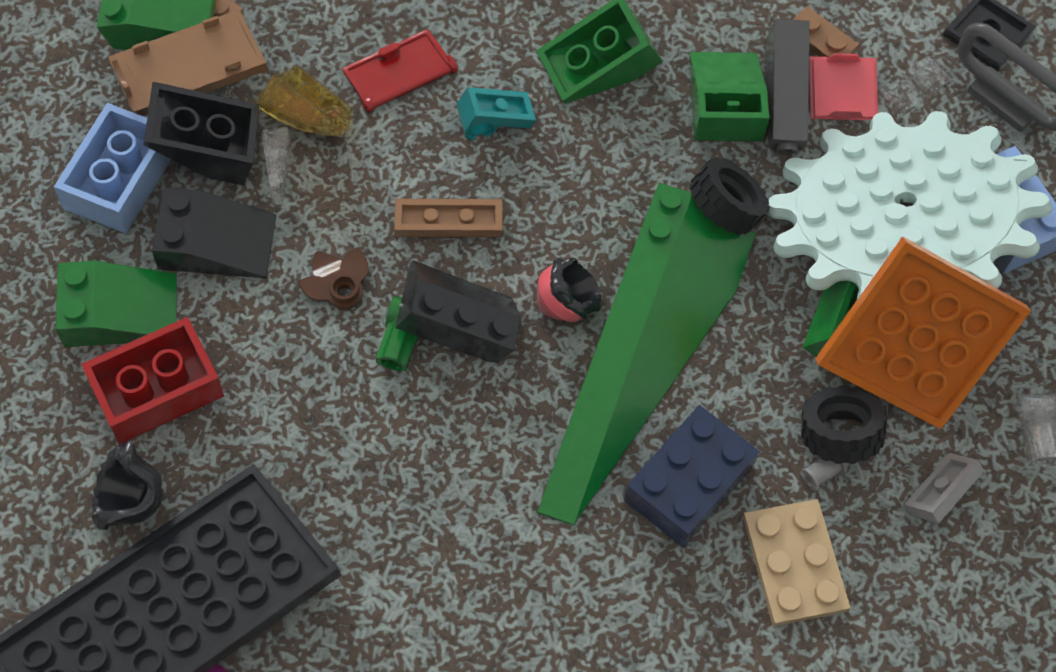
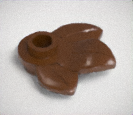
[299,247,369,309]

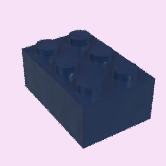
[624,405,760,548]

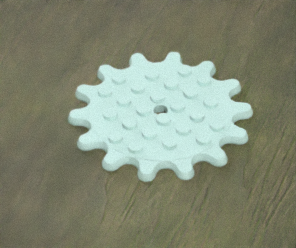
[767,111,1052,299]

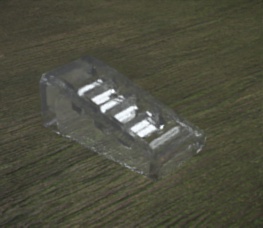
[261,127,292,207]

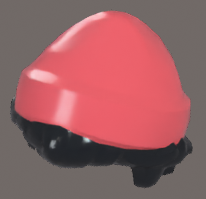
[537,258,602,322]

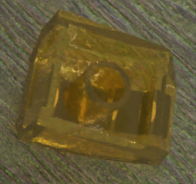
[257,64,352,137]

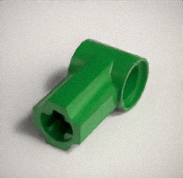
[376,296,419,371]

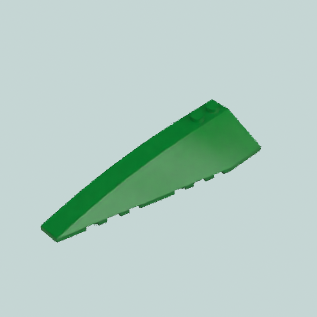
[537,182,756,526]

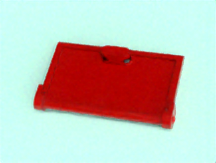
[342,29,459,113]

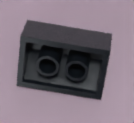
[395,260,521,363]

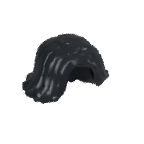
[91,441,164,530]

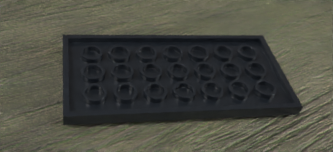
[0,464,342,672]

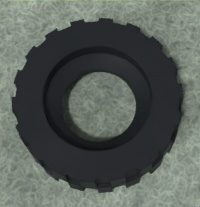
[690,157,770,235]
[801,386,887,464]

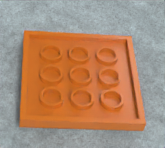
[815,236,1031,428]

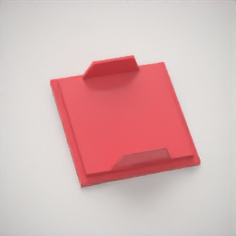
[809,54,878,120]

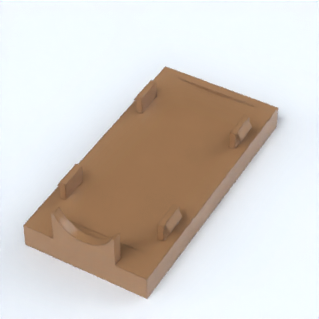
[108,10,267,116]

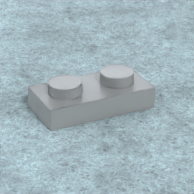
[904,453,984,524]

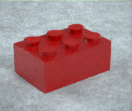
[81,317,224,444]

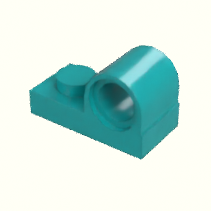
[456,87,536,140]

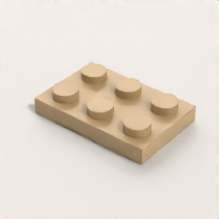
[742,499,851,626]

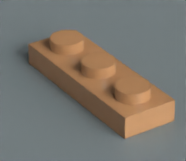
[394,199,502,237]

